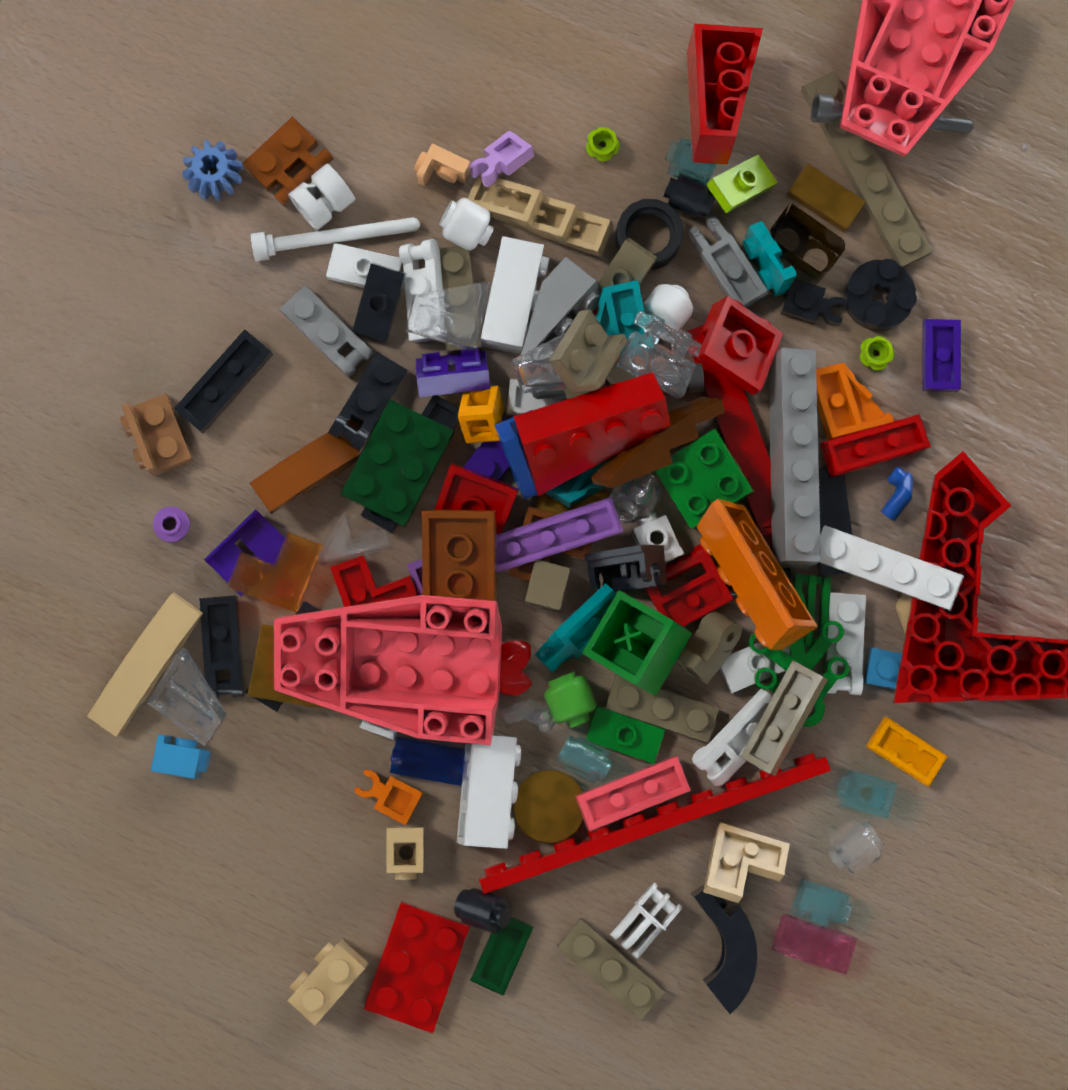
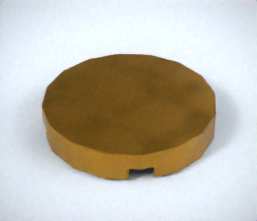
[513,770,584,843]

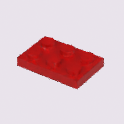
[363,901,470,1033]

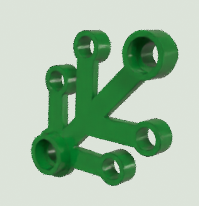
[748,587,849,727]

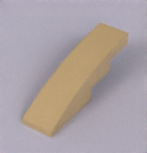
[468,173,614,257]
[87,592,203,737]

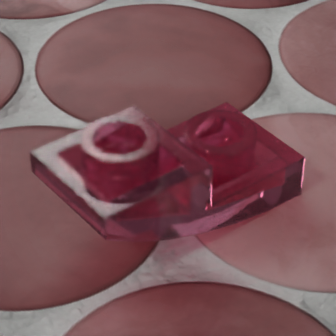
[771,913,858,974]

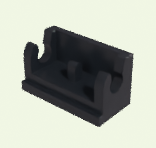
[584,545,668,592]

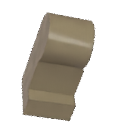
[676,611,742,684]

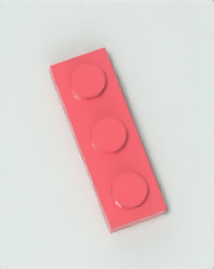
[575,756,691,831]

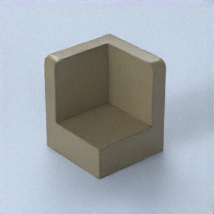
[524,560,570,613]

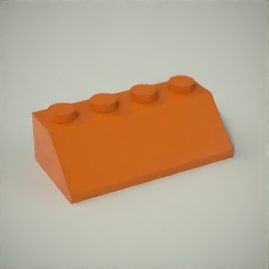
[696,499,818,650]

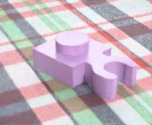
[469,130,534,187]

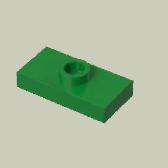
[585,706,665,764]

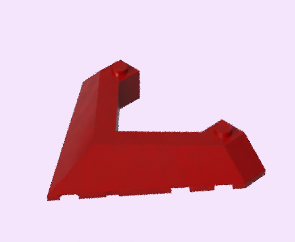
[893,451,1068,703]

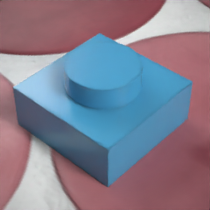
[863,648,902,690]

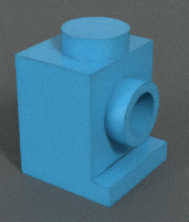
[151,735,211,779]

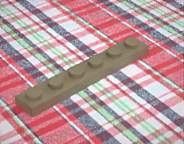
[801,71,932,268]

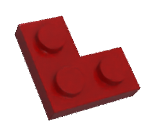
[330,555,418,607]

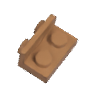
[120,393,194,476]

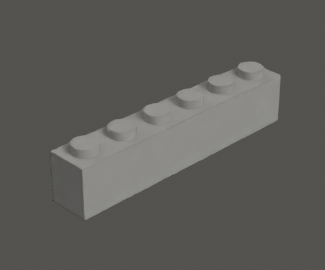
[769,348,821,569]

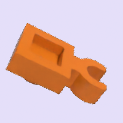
[354,770,423,826]

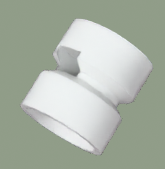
[288,164,355,231]

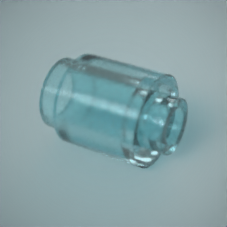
[556,735,613,784]

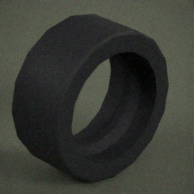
[616,199,683,270]

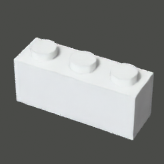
[480,236,549,355]
[456,735,521,849]

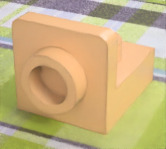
[414,143,471,187]

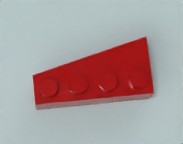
[687,23,763,165]
[513,372,671,496]

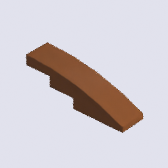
[250,419,379,514]

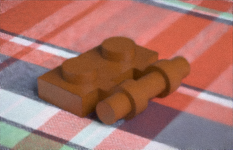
[242,116,334,206]

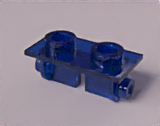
[390,737,465,786]

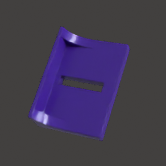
[416,348,490,397]
[204,509,293,597]

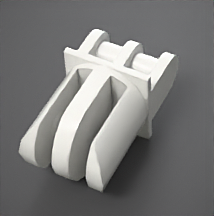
[610,882,682,959]

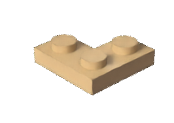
[703,822,790,903]

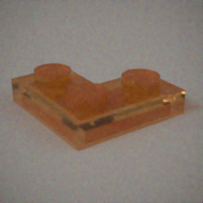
[227,531,323,612]

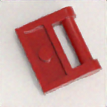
[645,543,733,627]

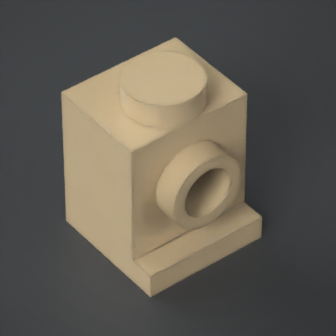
[386,826,425,880]

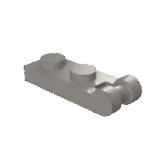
[280,285,374,378]

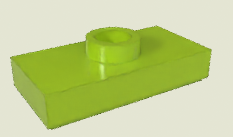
[706,155,778,213]

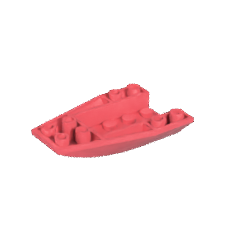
[840,0,1015,157]
[274,595,502,745]

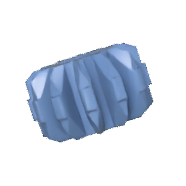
[182,139,243,202]

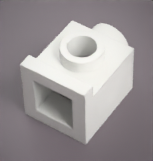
[631,512,684,564]

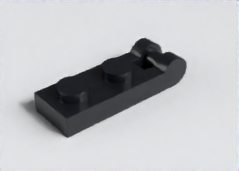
[328,352,408,451]
[199,595,245,700]

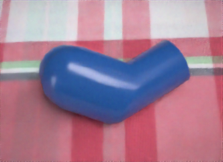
[881,467,913,521]

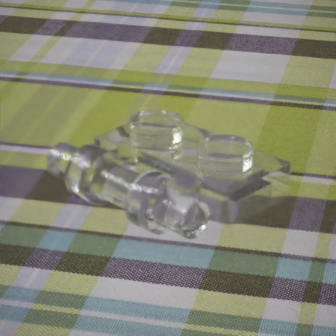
[617,311,702,399]

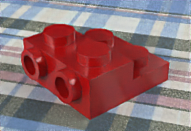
[697,296,783,395]

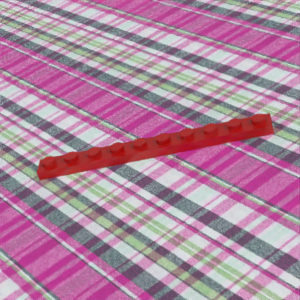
[479,752,831,894]

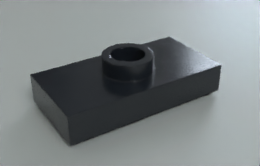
[352,263,407,342]

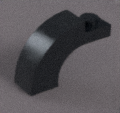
[691,885,757,1014]

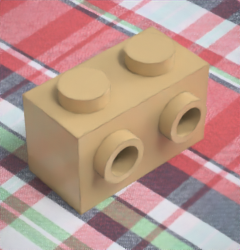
[287,939,369,1026]

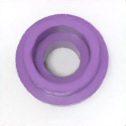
[153,507,190,543]

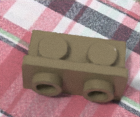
[549,310,628,393]

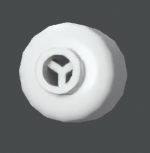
[439,198,494,251]
[643,284,693,337]

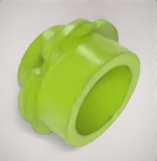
[586,127,620,162]
[859,336,894,371]

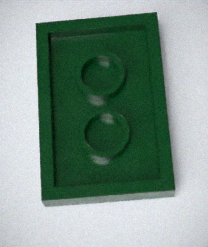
[340,399,454,528]

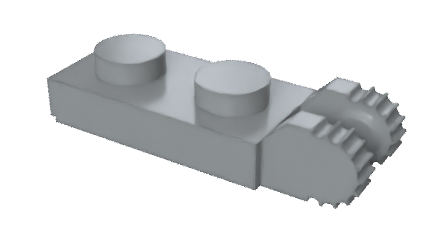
[687,215,769,308]

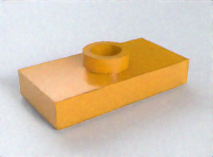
[865,716,948,787]

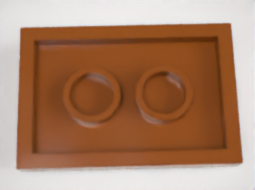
[422,510,497,601]

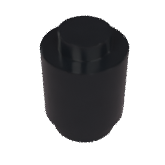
[663,173,716,218]
[454,888,511,934]

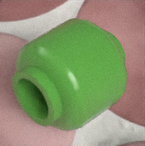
[544,672,597,728]

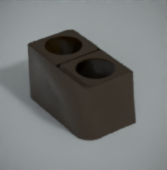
[769,202,845,283]

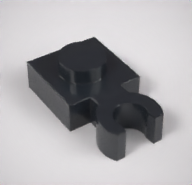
[781,279,848,326]

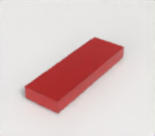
[820,414,931,478]

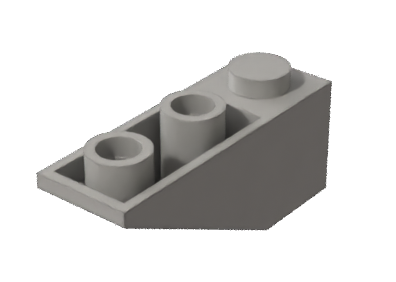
[520,257,602,373]

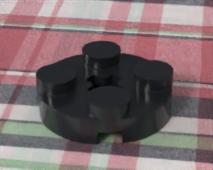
[844,258,917,331]

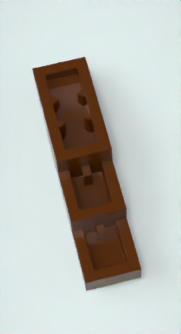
[592,397,725,488]

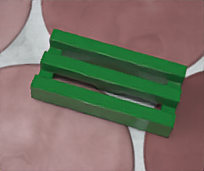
[793,574,831,648]

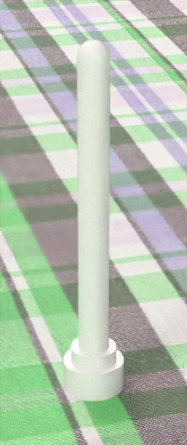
[251,217,420,262]

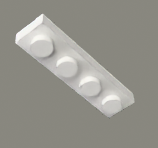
[819,525,964,611]

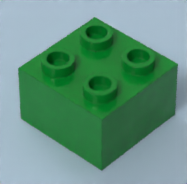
[655,429,755,529]
[582,590,692,696]

